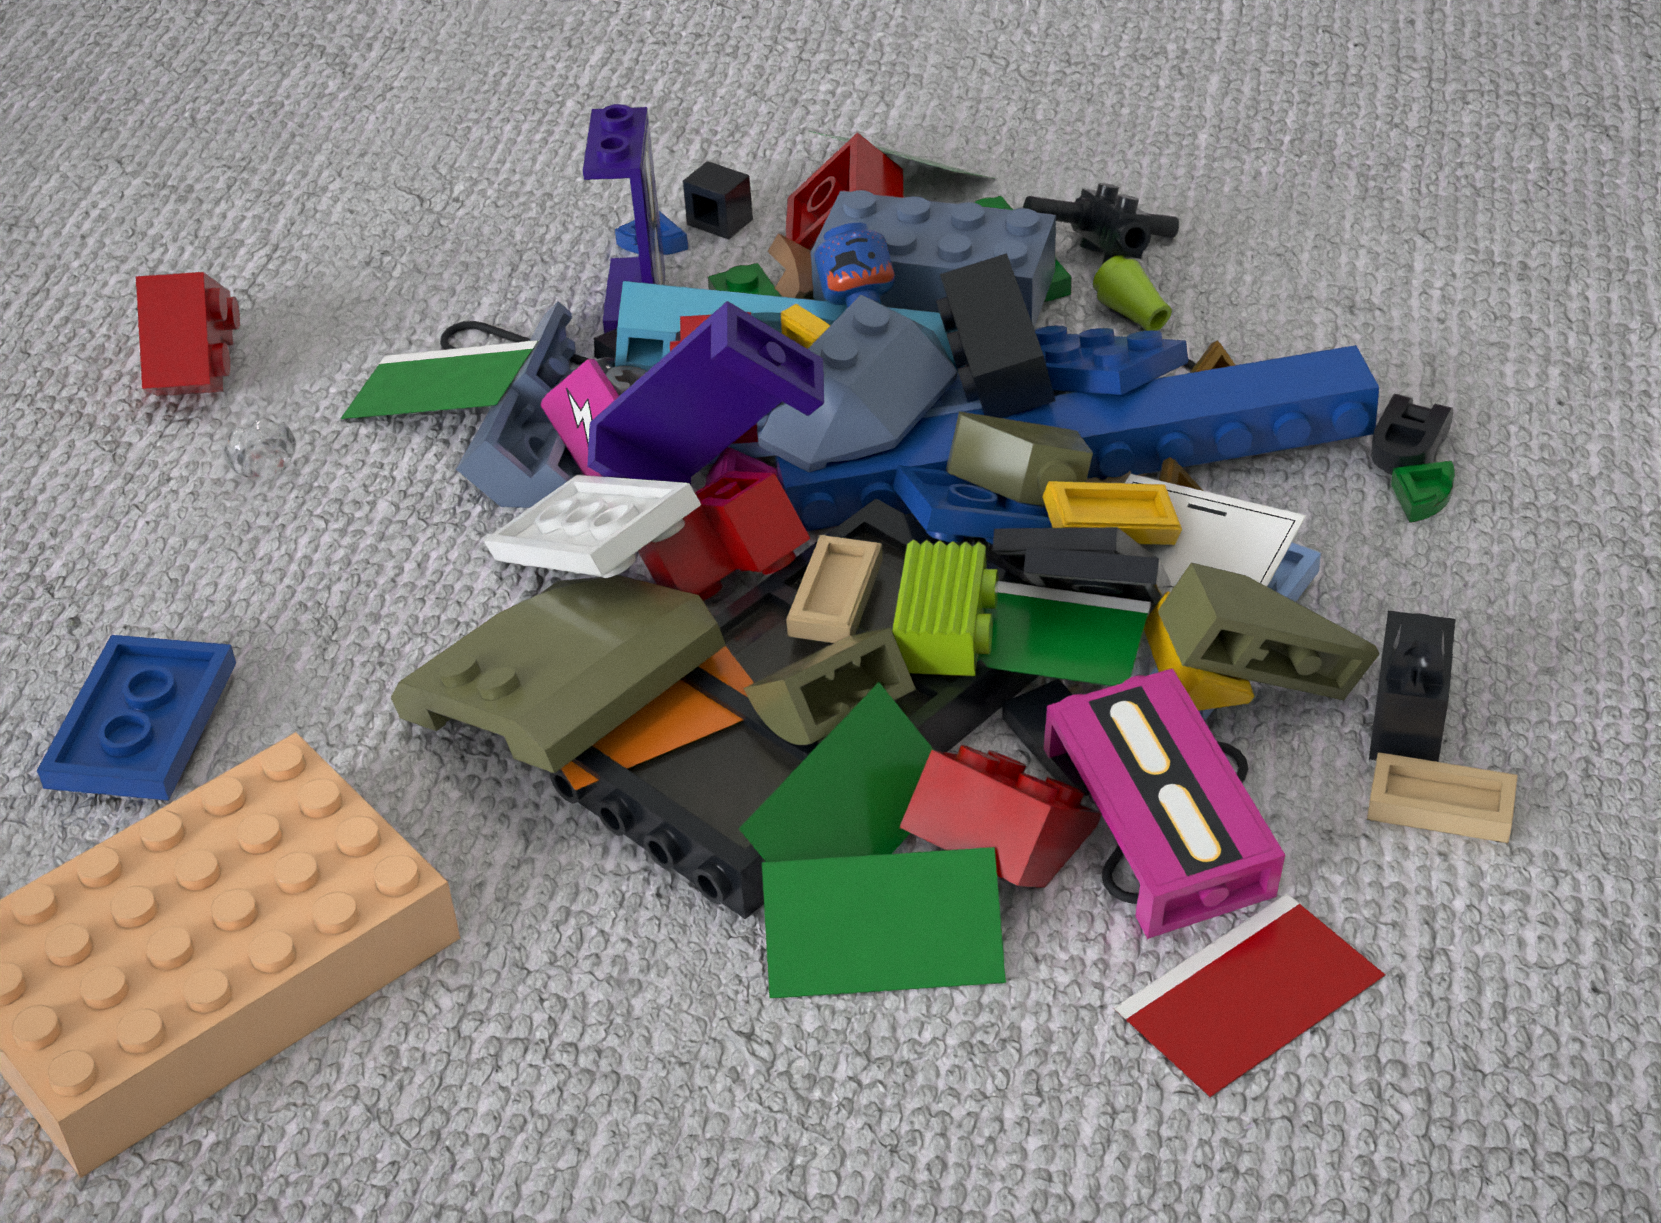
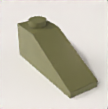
[1158,562,1380,700]

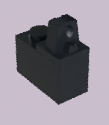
[1369,610,1456,762]

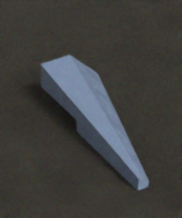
[456,301,582,508]

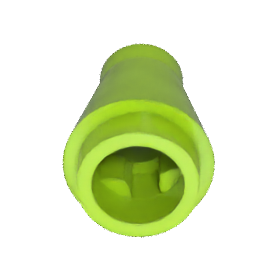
[1093,255,1172,331]

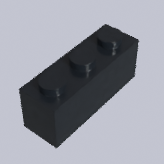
[936,253,1056,418]

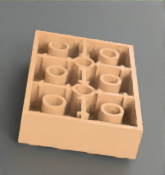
[0,732,460,1178]

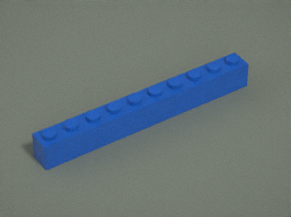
[776,345,1379,531]

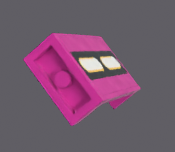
[1043,668,1286,939]

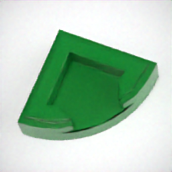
[1391,461,1455,523]

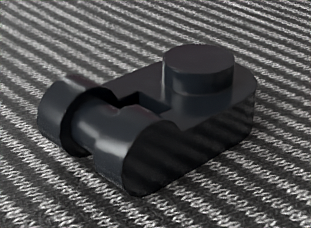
[1370,393,1454,475]

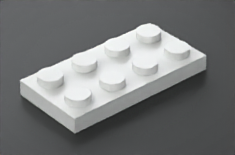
[483,475,701,578]

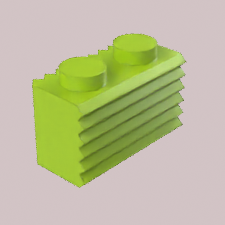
[892,540,998,676]

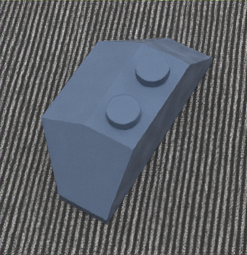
[758,295,958,472]

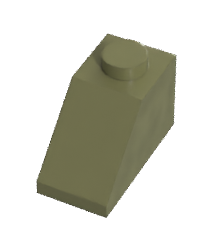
[946,411,1093,506]

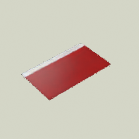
[1113,893,1386,1097]

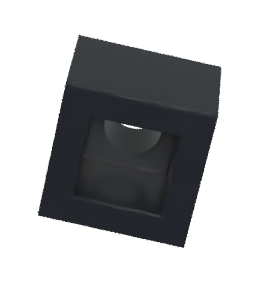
[682,161,753,240]

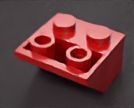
[900,745,1102,888]

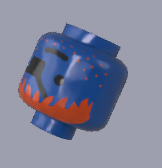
[814,222,895,308]

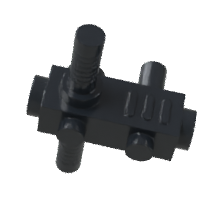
[1023,183,1179,265]

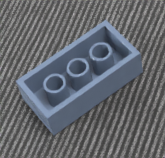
[811,190,1056,328]

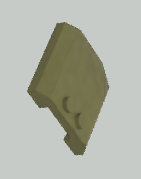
[391,575,726,773]

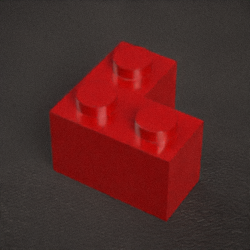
[136,272,240,396]
[638,471,811,601]

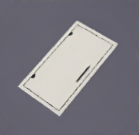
[1125,474,1306,592]

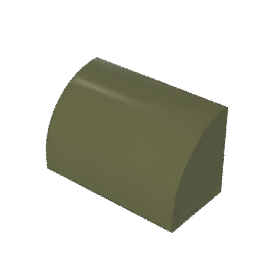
[744,627,916,745]

